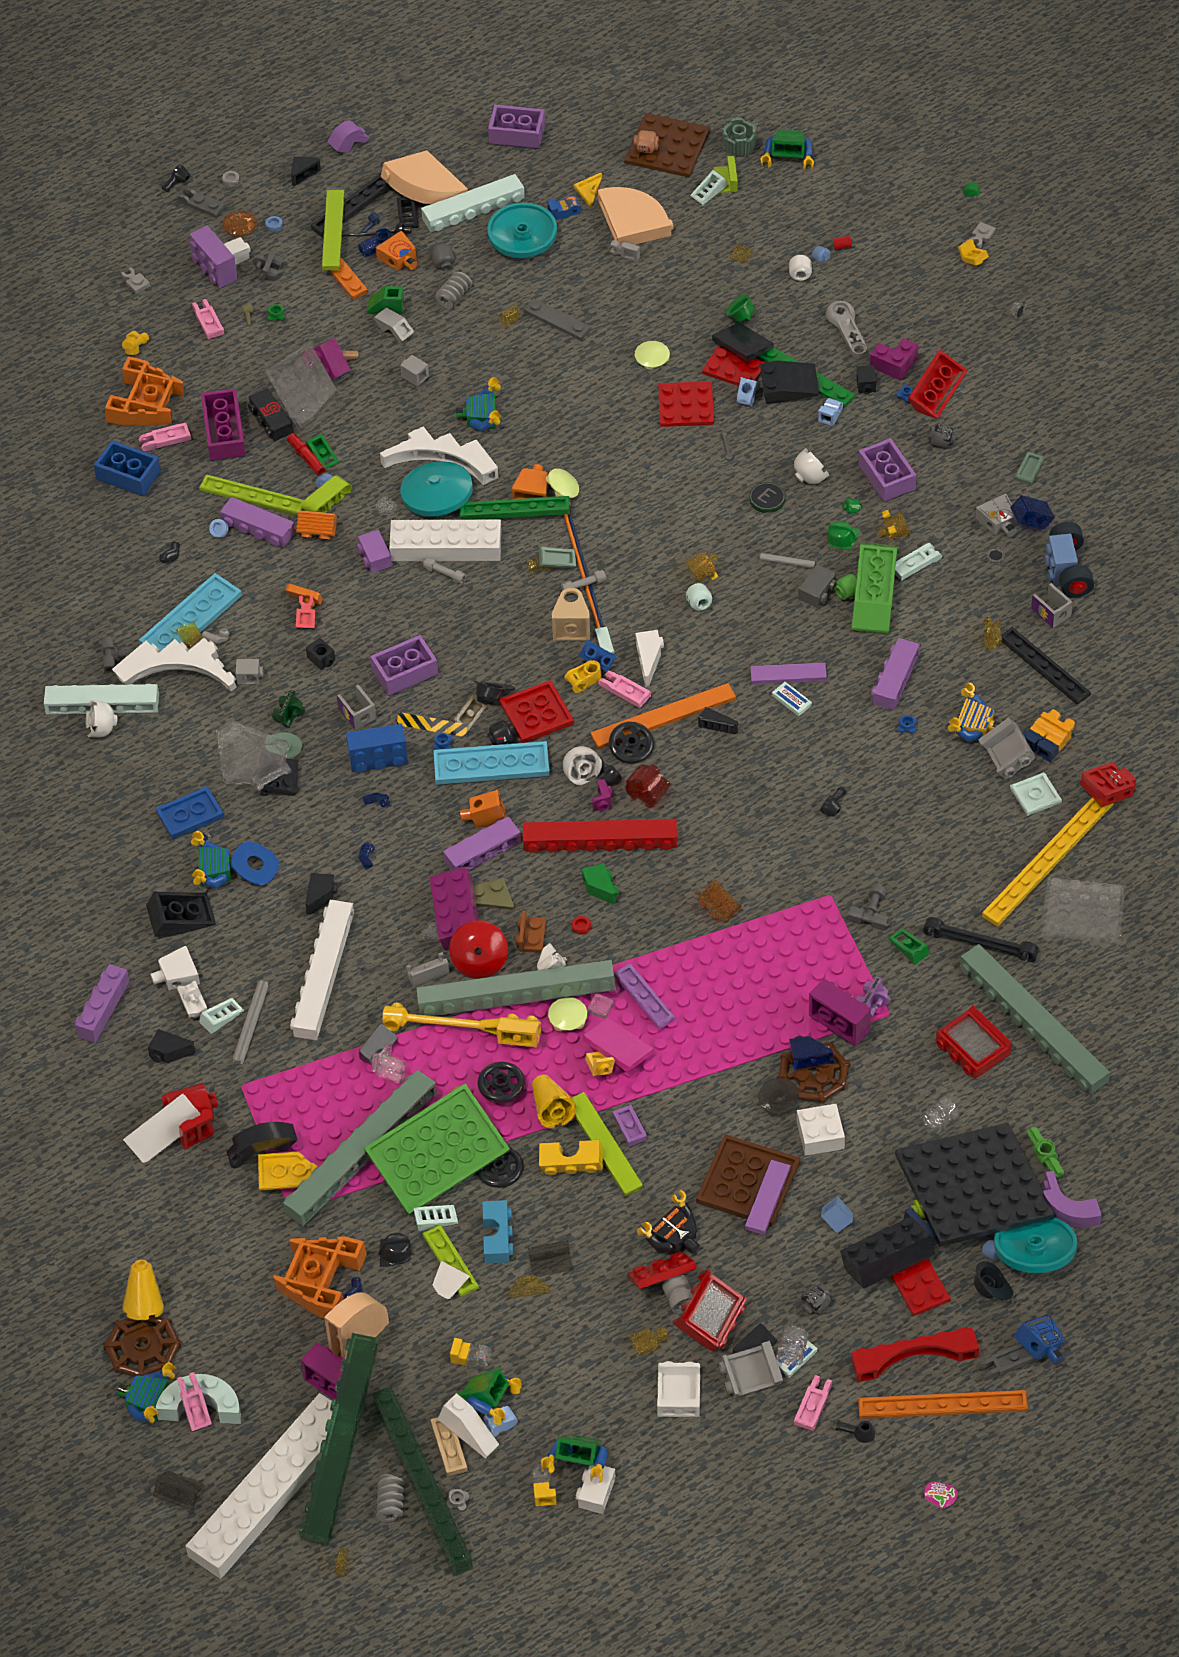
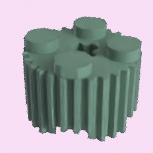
[722,117,756,156]

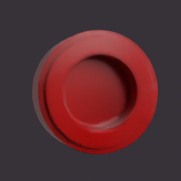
[572,916,591,935]

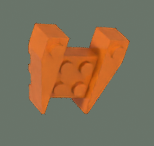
[105,356,184,426]
[273,1237,367,1319]

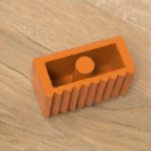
[296,511,337,540]

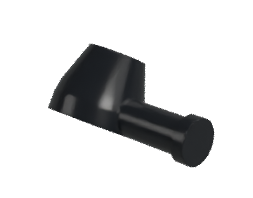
[161,164,190,192]
[600,758,622,786]
[820,786,846,817]
[835,1420,875,1443]

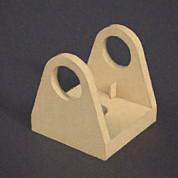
[552,588,590,640]

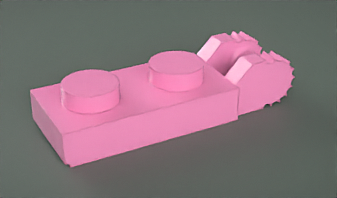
[192,299,224,339]
[139,423,191,452]
[598,671,651,708]
[177,1372,212,1431]
[794,1375,833,1431]

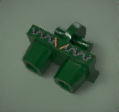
[272,690,305,728]

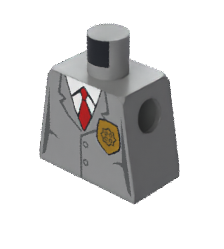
[976,494,1017,537]

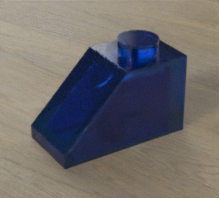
[789,1036,833,1069]

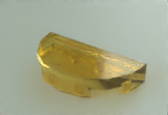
[509,1275,550,1298]

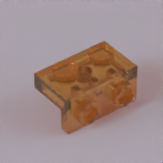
[695,880,742,922]

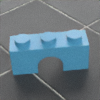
[482,1200,513,1264]

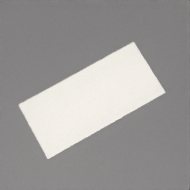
[123,1094,200,1163]

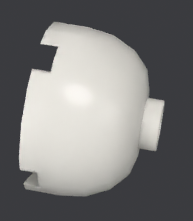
[794,448,829,484]
[86,700,117,738]
[563,746,602,785]

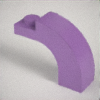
[1042,1171,1102,1227]

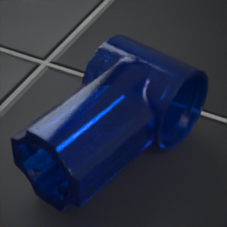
[358,228,391,258]

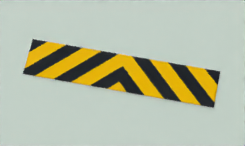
[397,712,467,737]

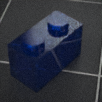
[1010,495,1055,529]

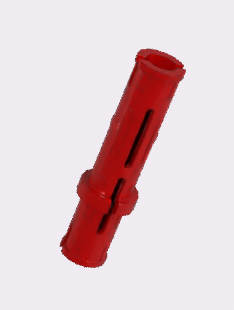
[287,433,326,476]

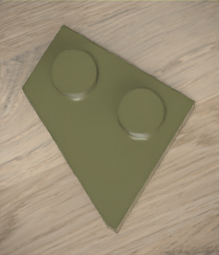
[474,878,514,910]

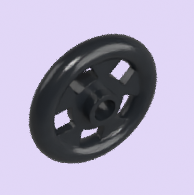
[609,722,654,764]
[477,1062,525,1103]
[476,1147,524,1188]

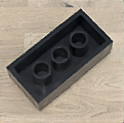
[840,1217,935,1289]

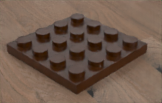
[624,113,710,178]
[696,1134,800,1227]

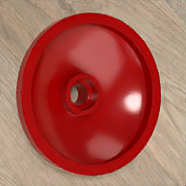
[449,920,508,979]

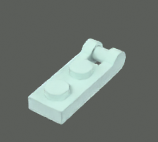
[895,543,942,581]

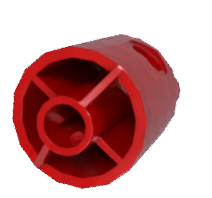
[161,1082,218,1122]

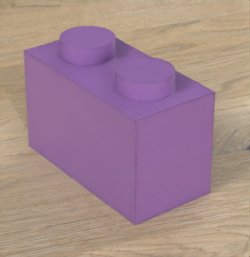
[356,530,392,573]

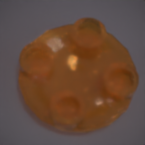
[223,210,257,238]

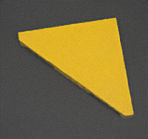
[574,173,602,207]

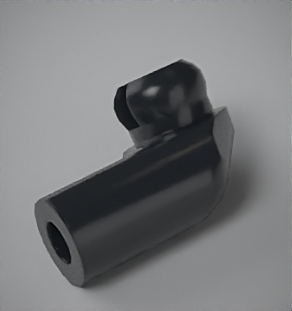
[159,542,180,563]

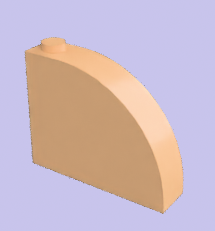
[381,150,468,205]
[598,187,673,245]
[324,1292,389,1365]

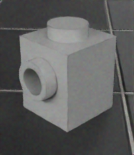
[400,355,429,387]

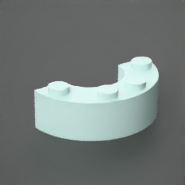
[156,1374,241,1424]

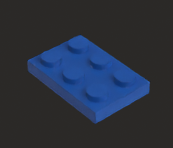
[156,786,224,840]

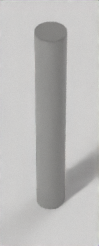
[760,553,815,568]

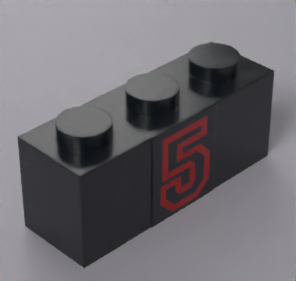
[248,388,294,441]

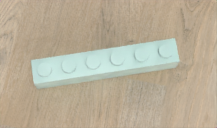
[421,174,525,232]
[44,684,159,714]

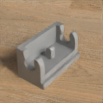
[406,952,449,987]

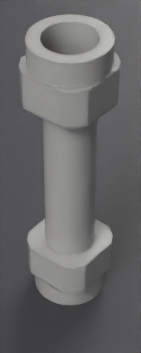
[423,558,466,584]
[561,570,606,594]

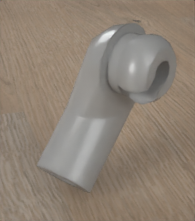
[201,629,229,645]

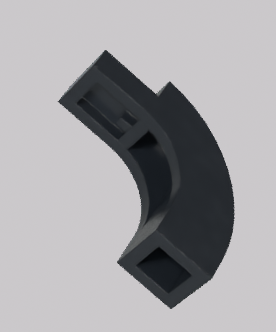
[226,1122,298,1168]

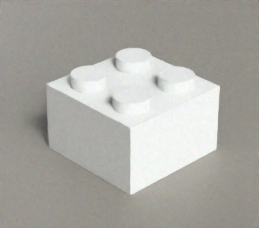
[797,1104,845,1156]

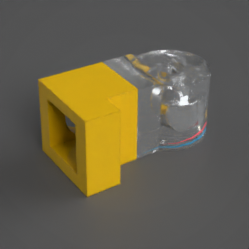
[450,1338,492,1368]
[533,1464,557,1506]

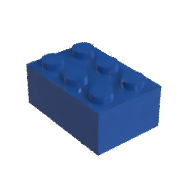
[94,440,161,496]
[346,724,408,773]

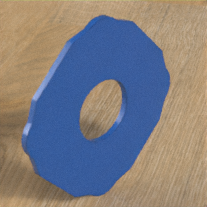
[231,841,279,886]

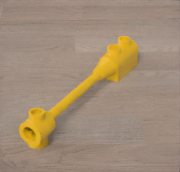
[382,1003,541,1047]

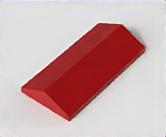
[908,349,968,419]

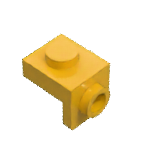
[958,239,989,265]
[585,1052,615,1076]

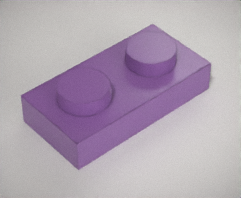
[613,1105,647,1147]

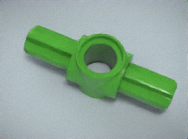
[1027,1127,1064,1178]

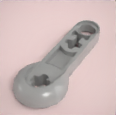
[825,301,867,359]

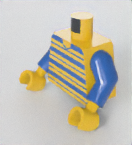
[948,683,1001,742]

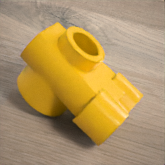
[122,331,149,355]

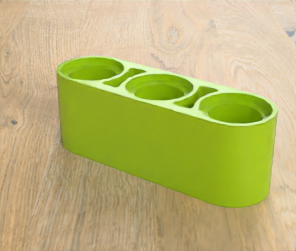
[302,475,352,513]

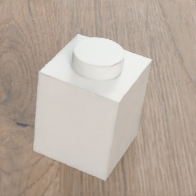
[224,237,251,264]

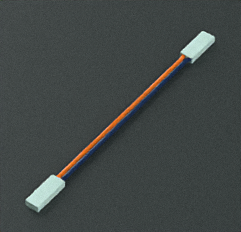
[554,490,614,654]

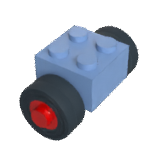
[1045,522,1094,598]

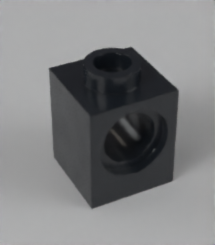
[856,365,876,394]
[306,638,335,670]

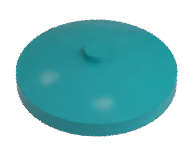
[488,202,557,258]
[400,461,473,516]
[994,1217,1077,1273]

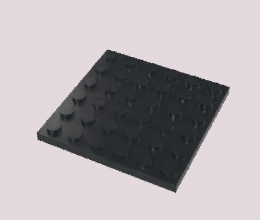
[895,1123,1054,1247]

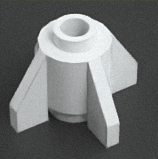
[537,943,567,970]

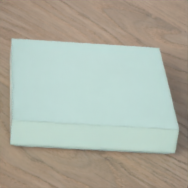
[1010,773,1062,816]

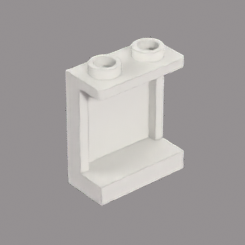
[657,1361,700,1417]

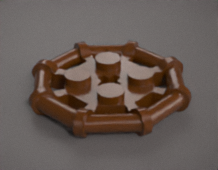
[777,1040,850,1103]
[103,1315,181,1377]

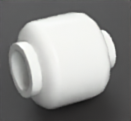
[789,255,812,281]

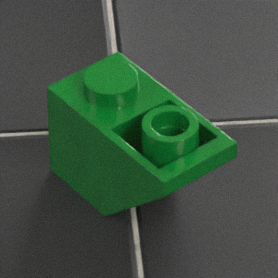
[367,286,404,314]
[582,863,619,904]

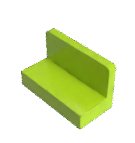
[714,156,738,193]

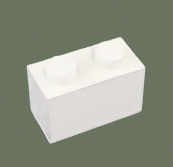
[576,1466,616,1514]

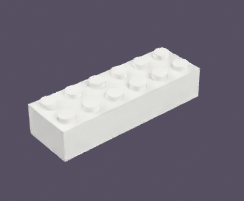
[389,520,502,561]

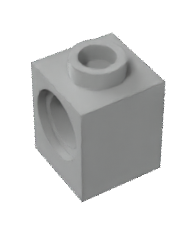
[236,659,264,684]

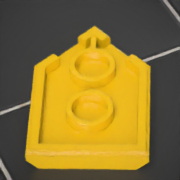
[258,1152,318,1190]

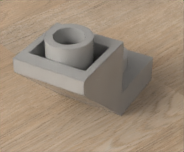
[373,308,414,342]

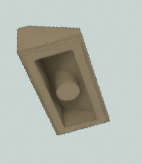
[451,694,487,732]

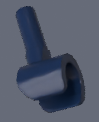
[361,212,380,233]

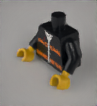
[637,1190,700,1254]

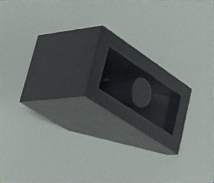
[305,873,338,915]
[148,1029,195,1063]

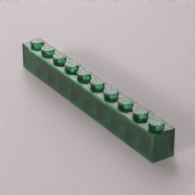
[299,1333,379,1546]
[372,1386,473,1577]

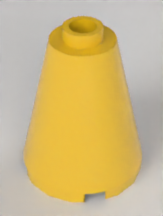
[532,1075,576,1129]
[122,1260,164,1320]

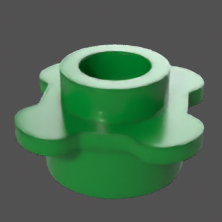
[267,304,285,321]

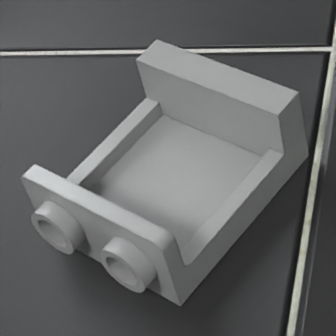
[978,717,1036,779]
[719,1341,783,1398]

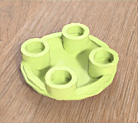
[635,341,670,369]
[546,469,579,498]
[548,997,587,1031]

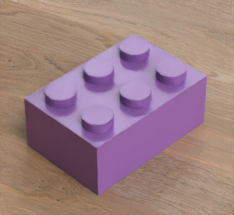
[488,104,545,148]
[189,225,237,288]
[858,438,916,502]
[370,635,438,696]

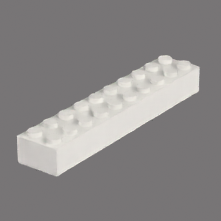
[186,1393,354,1579]

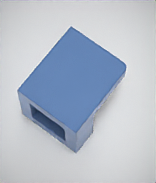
[821,1196,853,1233]

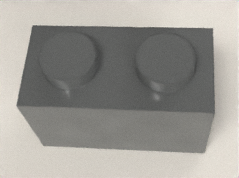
[798,564,836,608]

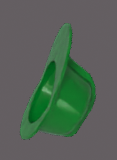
[726,294,755,322]
[827,521,861,550]

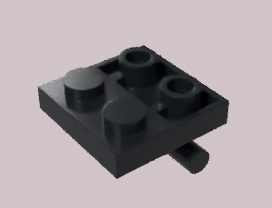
[258,753,298,796]

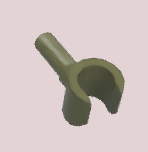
[243,303,254,326]

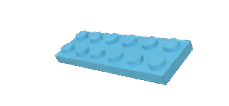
[139,573,242,651]
[433,741,550,785]

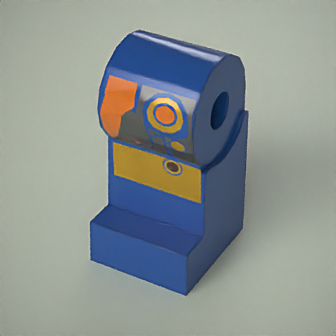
[547,196,582,220]

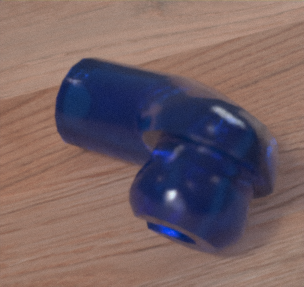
[362,792,390,807]
[358,842,375,870]
[343,1277,363,1299]

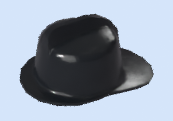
[474,680,515,704]
[378,1233,412,1267]
[974,1261,1013,1301]

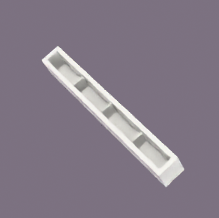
[290,900,354,1040]

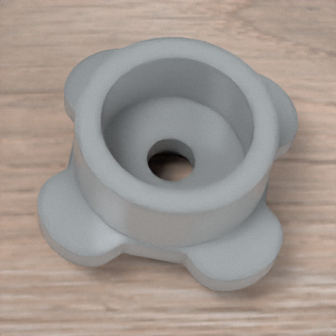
[446,1489,469,1511]

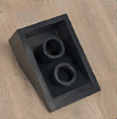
[760,360,819,404]
[146,892,216,937]

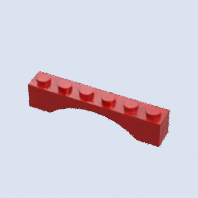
[851,1327,979,1383]

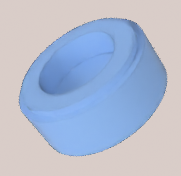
[209,519,229,538]

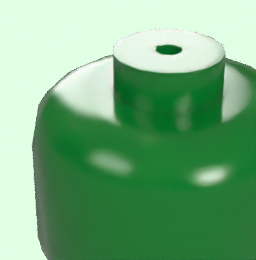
[963,182,980,197]
[842,498,861,514]

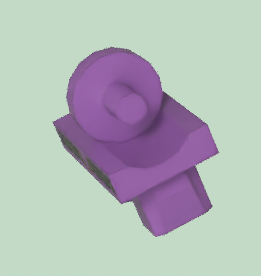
[856,977,891,1017]

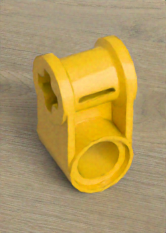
[564,660,601,693]

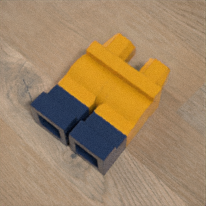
[1022,709,1075,762]

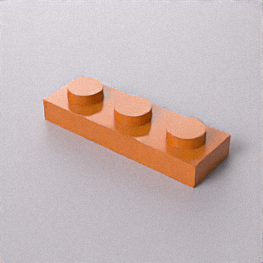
[329,258,368,300]

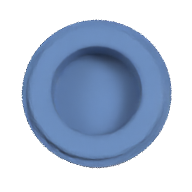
[265,216,283,232]

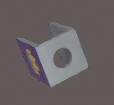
[1031,583,1073,628]
[337,685,376,730]

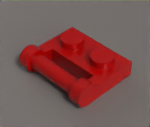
[179,1109,214,1150]

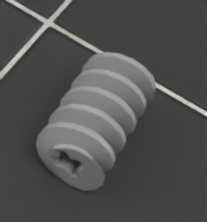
[436,271,472,309]
[376,1474,404,1522]

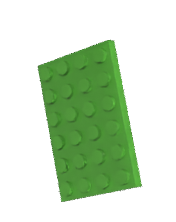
[364,1084,510,1216]

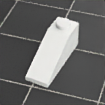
[635,630,664,687]
[438,1394,499,1459]

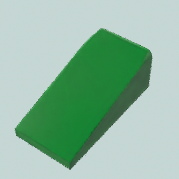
[306,434,340,469]
[888,928,930,965]

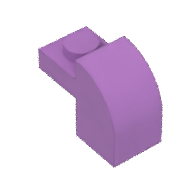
[328,121,370,153]

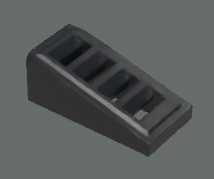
[397,197,418,228]
[698,707,738,734]

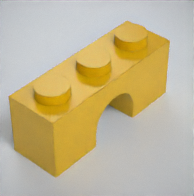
[539,1140,603,1175]

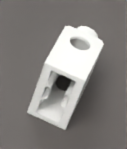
[150,946,200,990]

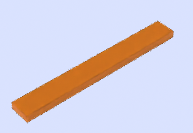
[591,683,736,749]
[858,1390,1028,1419]

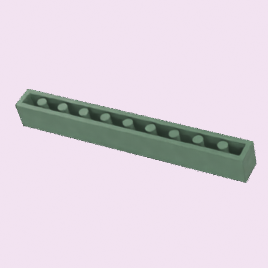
[960,944,1110,1094]
[417,960,616,1016]
[283,1070,437,1226]

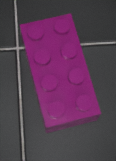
[201,388,246,461]
[429,867,479,951]

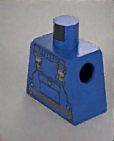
[1013,1314,1065,1364]

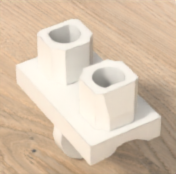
[177,981,207,1018]

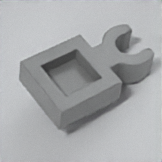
[970,222,996,249]
[610,240,640,262]
[121,267,150,294]

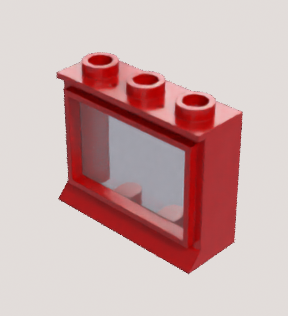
[936,1004,1012,1079]
[672,1269,747,1351]

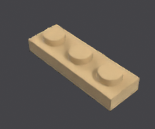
[430,1417,468,1477]

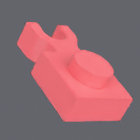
[296,596,315,628]

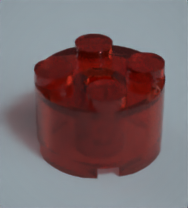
[625,764,671,808]

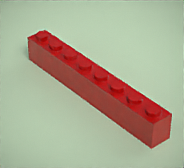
[523,819,677,853]

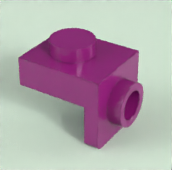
[592,779,613,812]

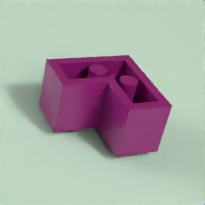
[300,338,350,382]
[870,338,919,381]

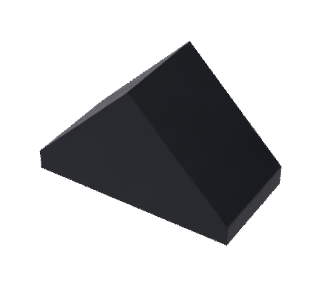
[291,156,321,186]

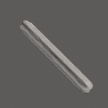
[233,980,269,1064]

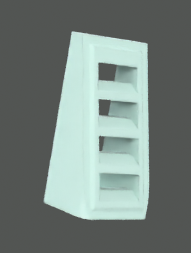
[690,170,728,205]
[199,998,244,1034]
[413,1205,458,1232]

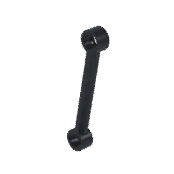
[923,917,1039,963]

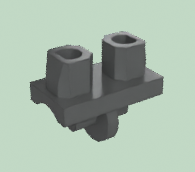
[253,248,284,281]

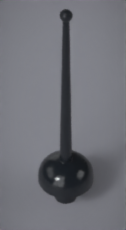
[342,222,412,237]

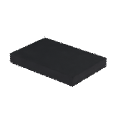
[712,322,774,361]

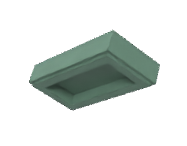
[1014,452,1044,485]
[538,547,576,568]

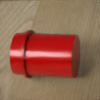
[833,235,852,250]

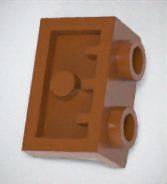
[515,911,546,953]

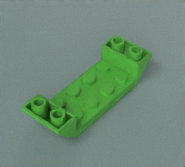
[851,542,897,634]

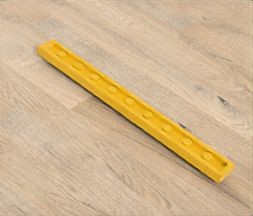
[982,797,1114,927]

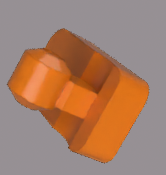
[285,584,323,609]

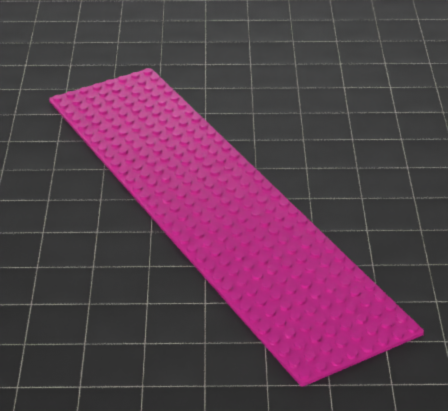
[242,895,889,1200]

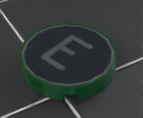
[749,482,785,513]

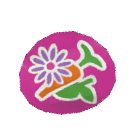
[924,1482,958,1509]

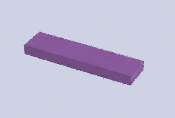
[751,663,827,684]
[614,964,675,1030]
[745,1160,790,1235]

